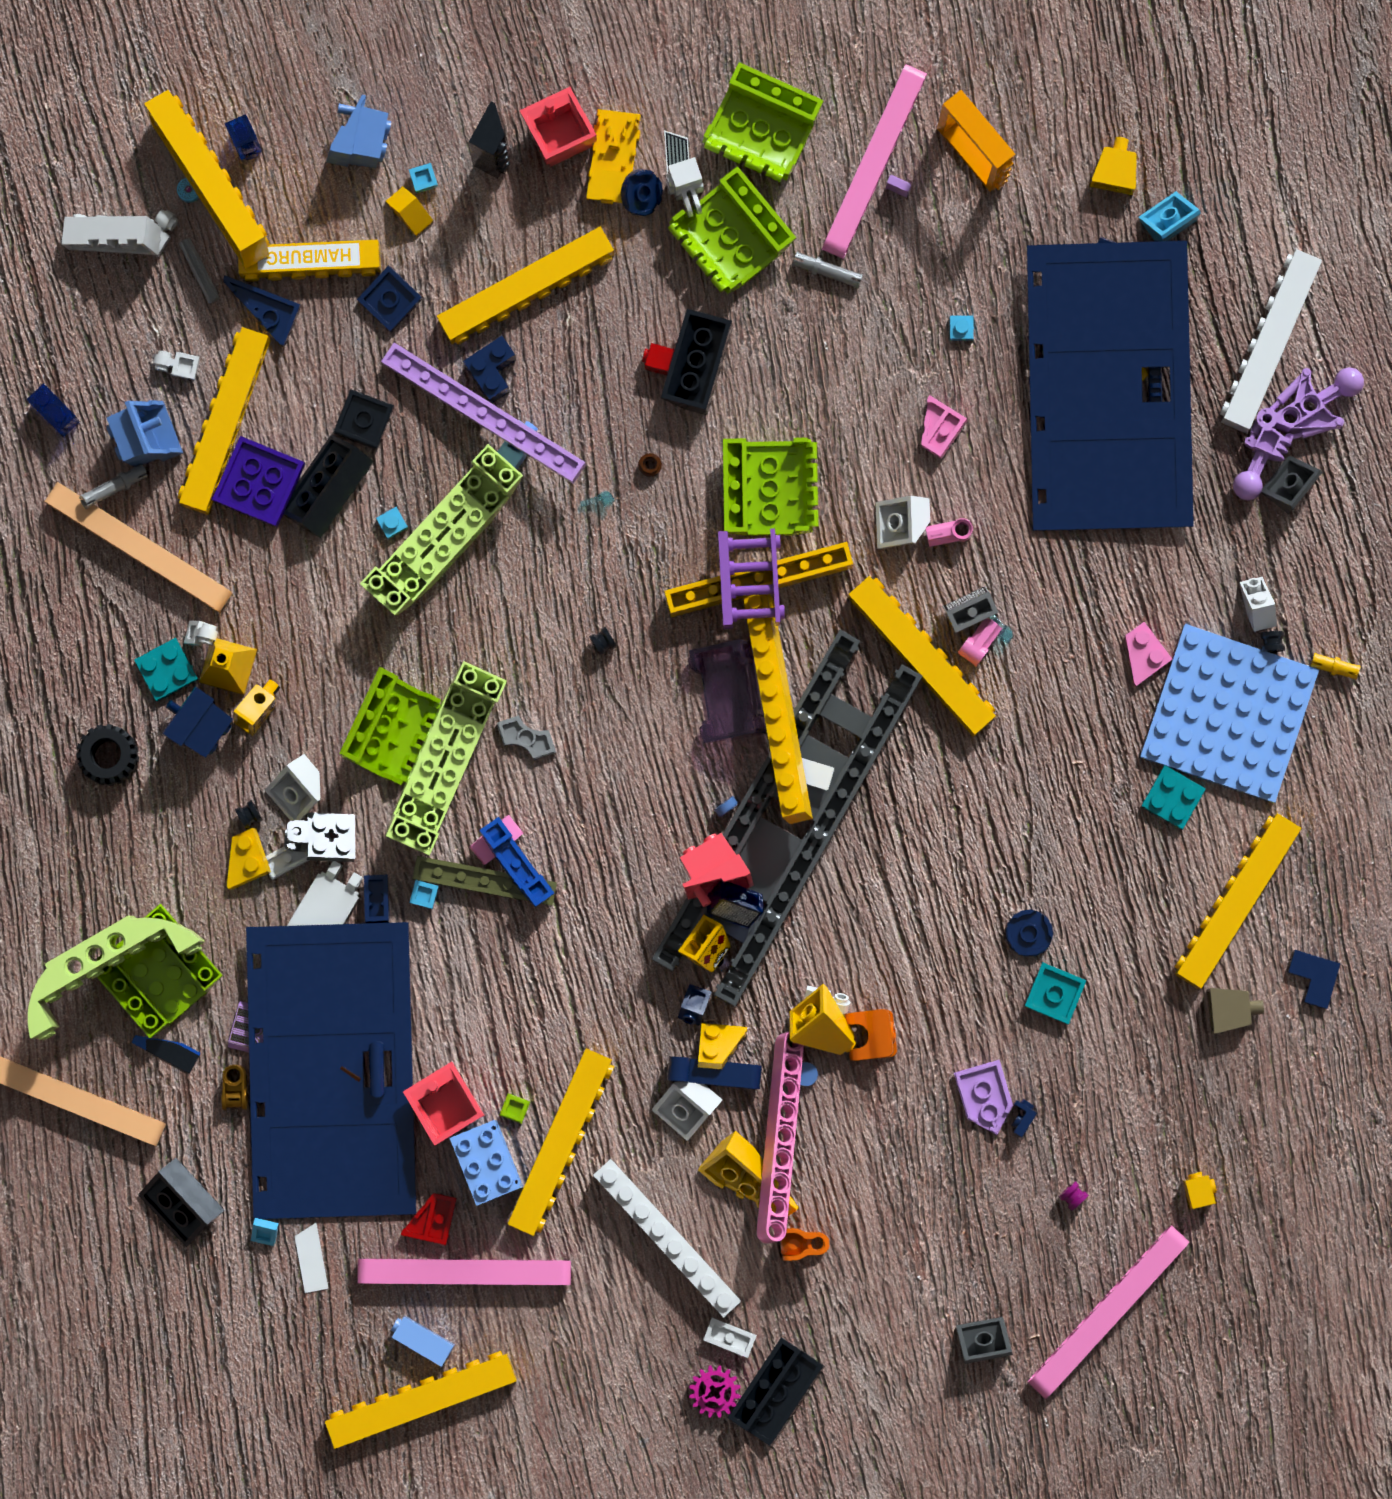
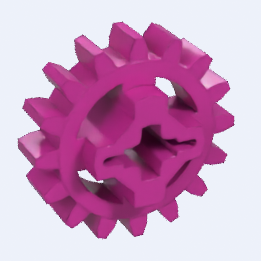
[689,1365,741,1418]

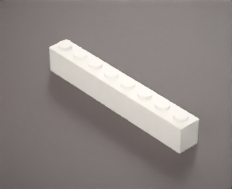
[1220,249,1322,434]
[593,1159,741,1318]

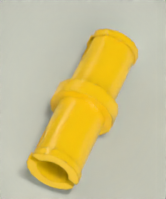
[1311,653,1360,680]

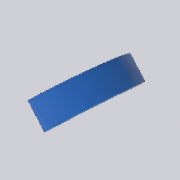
[479,817,555,907]

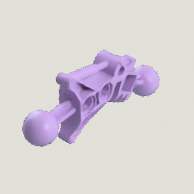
[1233,368,1364,500]

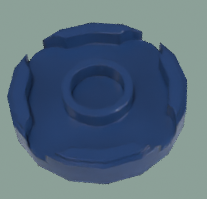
[620,169,663,216]
[1005,909,1053,957]

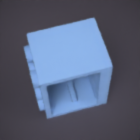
[450,1120,523,1206]

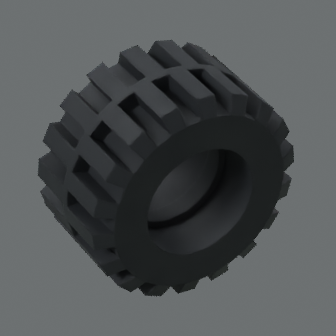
[76,724,139,786]

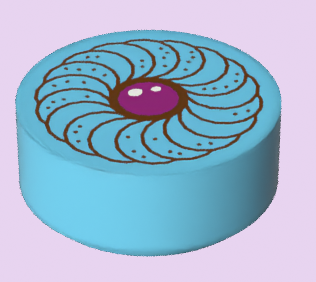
[177,178,199,203]

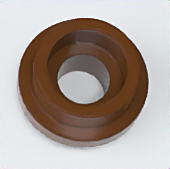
[638,453,662,477]

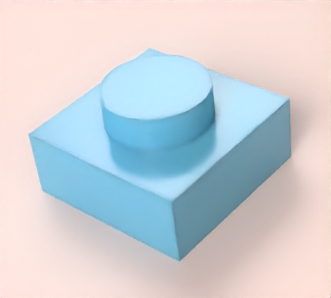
[409,163,438,194]
[949,316,974,341]
[376,507,408,539]
[409,880,439,909]
[251,1218,279,1246]

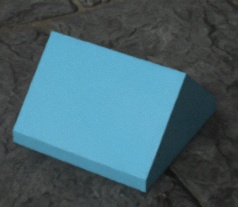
[1138,191,1201,242]

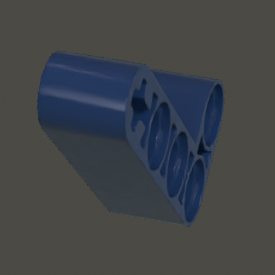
[667,1056,762,1090]

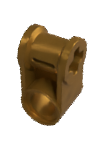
[221,1064,248,1110]

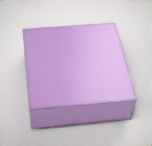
[886,175,911,198]

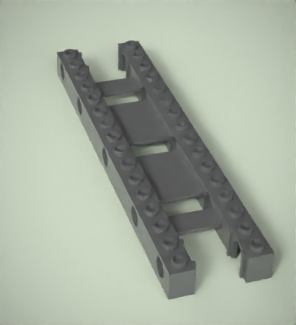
[652,630,922,1007]

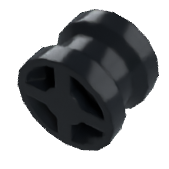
[589,627,617,656]
[1260,631,1285,653]
[235,800,263,830]

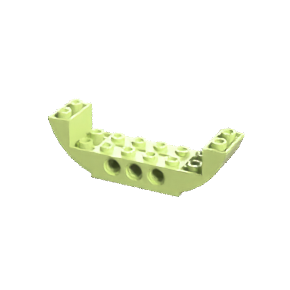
[360,444,523,615]
[386,661,507,856]
[28,915,205,1041]

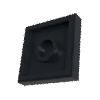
[333,389,394,450]

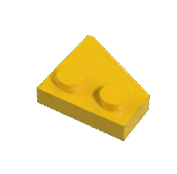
[227,828,271,890]
[698,1023,747,1069]

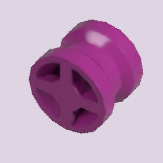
[1058,1181,1089,1211]

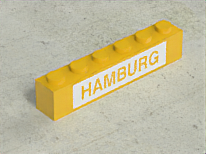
[238,240,381,282]

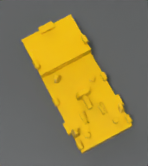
[586,109,641,204]

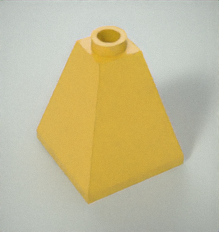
[199,638,257,695]
[790,984,856,1055]

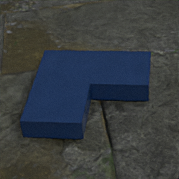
[1287,950,1341,1009]

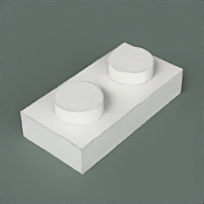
[703,1318,757,1358]

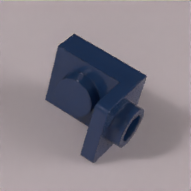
[678,984,712,1026]
[1011,1099,1037,1138]

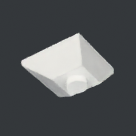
[876,496,930,549]
[265,754,320,821]
[652,1081,722,1141]

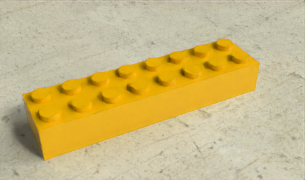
[144,90,270,269]

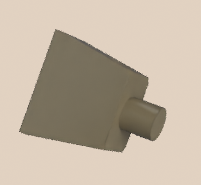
[1207,988,1264,1034]

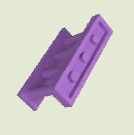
[718,528,785,629]

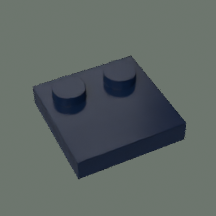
[357,265,423,332]

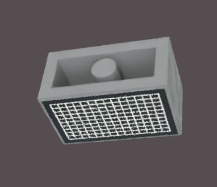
[942,586,999,632]

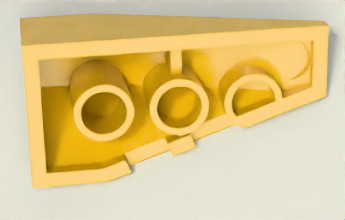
[698,1131,798,1216]

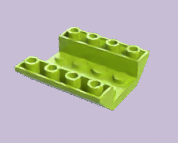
[96,903,223,1039]

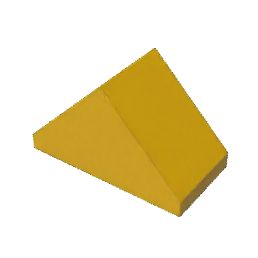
[385,186,434,236]

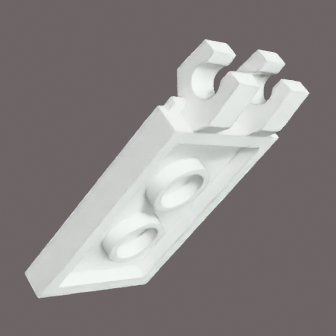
[287,861,363,926]

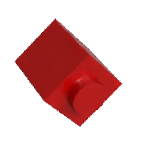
[642,343,675,376]

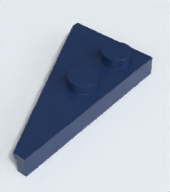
[223,275,301,348]

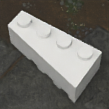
[62,214,161,255]

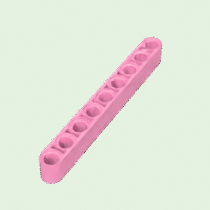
[822,65,927,259]
[757,1031,804,1244]
[1027,1225,1189,1399]
[357,1259,571,1285]

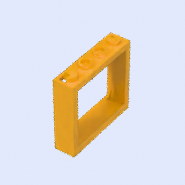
[937,90,1016,192]

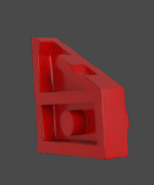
[401,1193,457,1245]

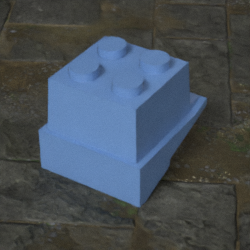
[326,95,391,168]
[106,400,183,467]

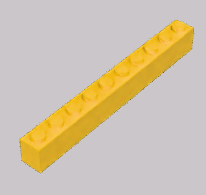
[743,594,813,824]

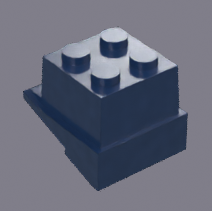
[162,686,233,758]

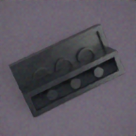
[728,1337,825,1447]

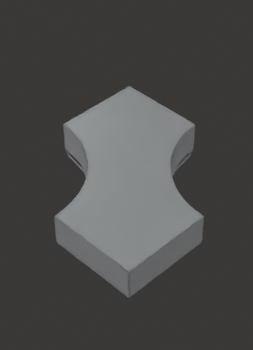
[497,715,556,760]

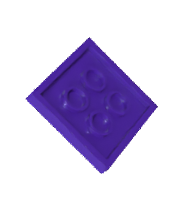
[212,436,305,528]

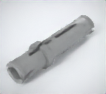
[792,251,863,288]
[79,464,147,509]

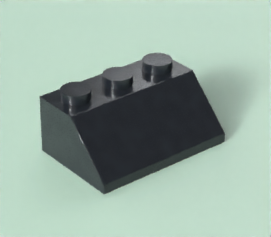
[138,1158,225,1247]

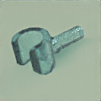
[580,491,615,507]
[989,615,1013,643]

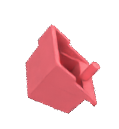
[520,87,597,167]
[680,833,754,907]
[403,1061,485,1146]

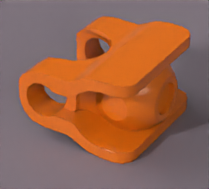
[845,1009,897,1061]
[780,1228,829,1261]

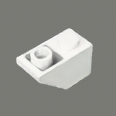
[1240,577,1277,631]

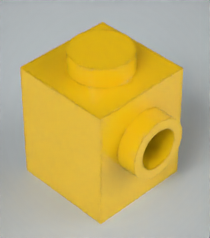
[1183,1172,1217,1209]

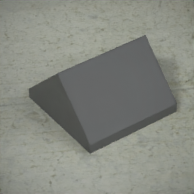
[1261,455,1323,514]
[956,1317,1013,1364]

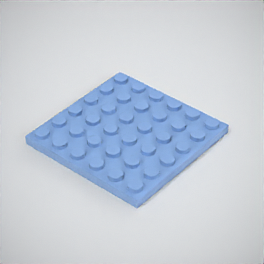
[1140,624,1319,803]

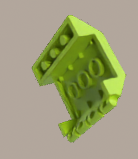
[702,62,824,182]
[668,166,796,294]
[723,437,819,536]
[339,667,441,785]

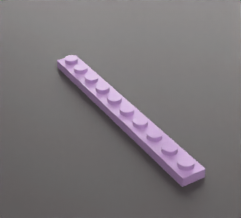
[381,343,586,484]

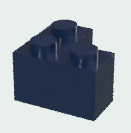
[463,336,516,404]

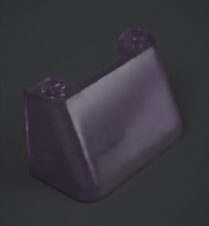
[688,639,767,743]

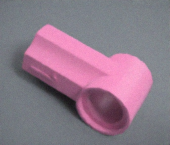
[926,518,973,547]
[958,618,1002,667]

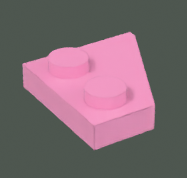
[921,395,967,459]
[1125,622,1172,687]

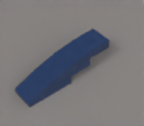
[364,874,390,923]

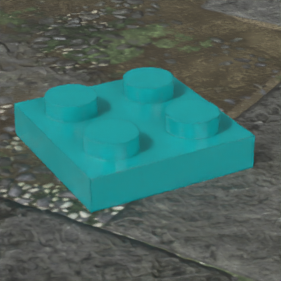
[134,637,199,702]
[1141,765,1206,830]
[1024,962,1087,1025]

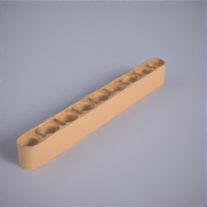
[44,482,232,613]
[0,1057,166,1146]

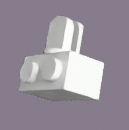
[665,157,704,218]

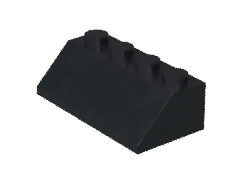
[468,101,510,179]
[661,309,733,415]
[283,434,374,538]

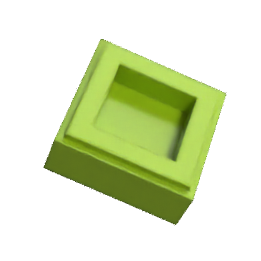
[500,1093,530,1124]

